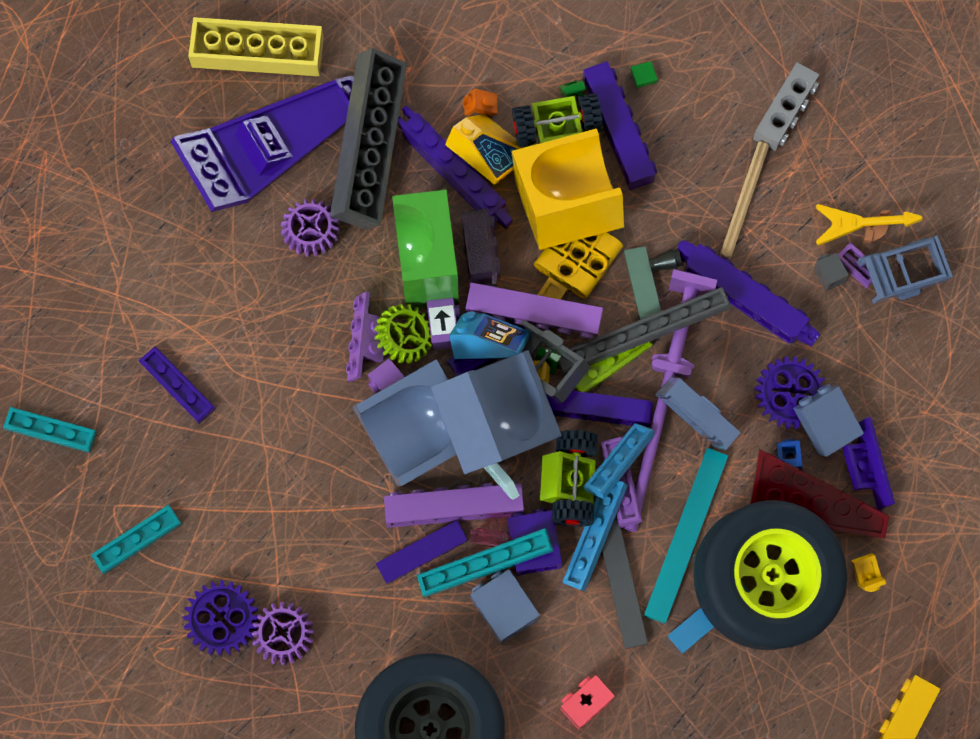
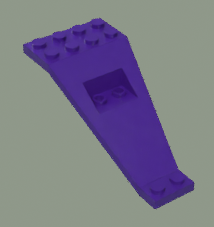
[171,76,353,212]

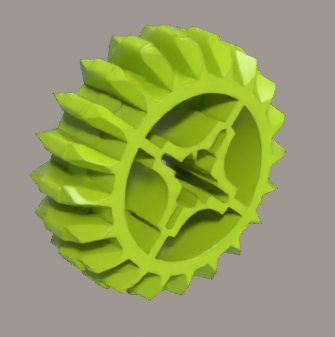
[374,304,432,364]

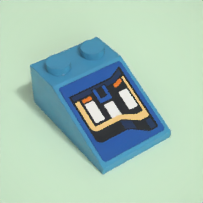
[449,312,531,359]

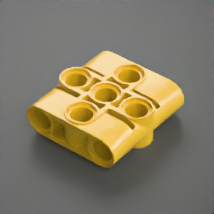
[534,232,623,299]

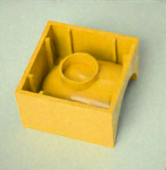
[512,129,624,250]

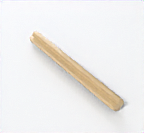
[720,141,769,260]

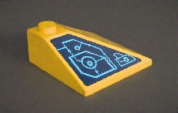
[445,114,525,185]

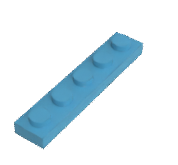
[562,481,628,592]

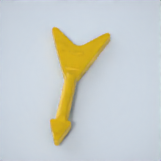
[816,204,923,246]

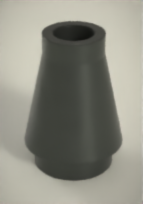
[649,248,683,271]

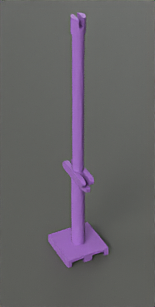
[624,269,717,532]

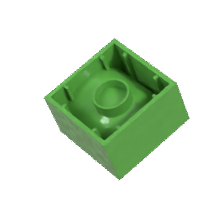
[392,190,459,310]

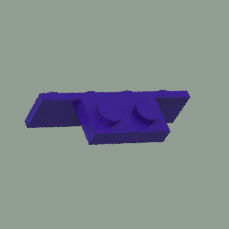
[842,417,895,510]

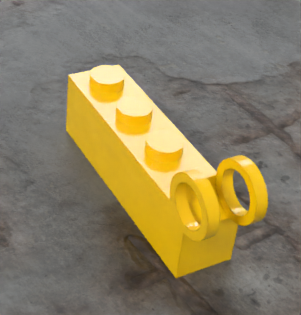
[879,675,941,739]

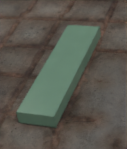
[624,246,661,320]

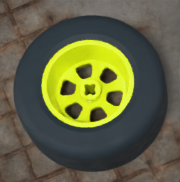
[694,500,848,650]

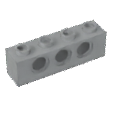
[753,62,820,151]

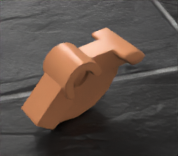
[863,210,893,244]

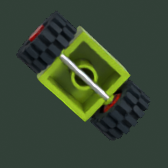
[512,93,603,147]
[540,430,598,527]

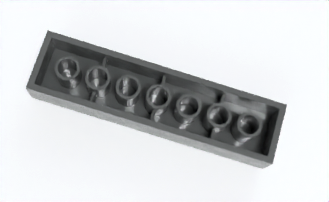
[330,48,407,230]

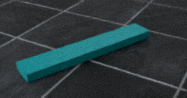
[417,528,554,598]

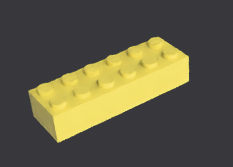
[188,17,324,76]

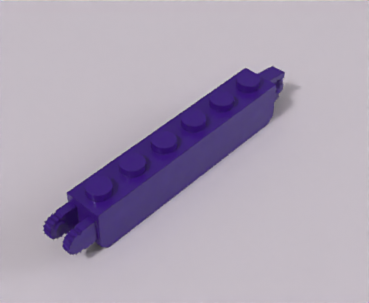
[397,105,512,229]
[677,240,820,347]

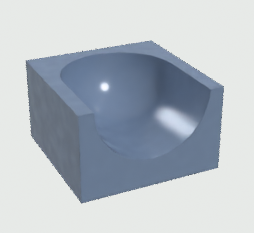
[431,350,562,474]
[352,359,457,486]

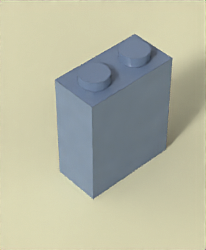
[793,384,864,457]
[470,570,540,644]

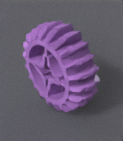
[281,198,340,258]
[251,602,315,665]

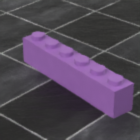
[466,283,603,339]
[384,481,524,528]

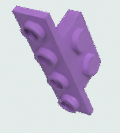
[346,291,384,382]

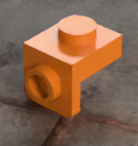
[463,89,498,116]

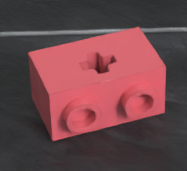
[560,675,615,730]

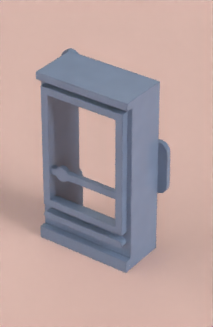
[857,235,953,304]
[655,376,741,450]

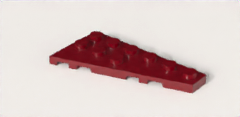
[750,448,889,539]

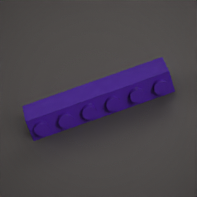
[583,61,657,190]

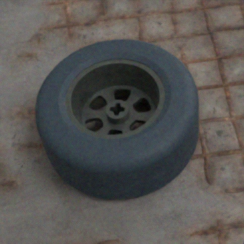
[355,653,505,739]

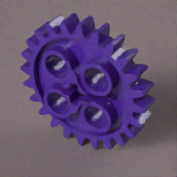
[754,356,825,429]
[183,580,259,657]

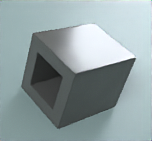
[814,253,849,291]

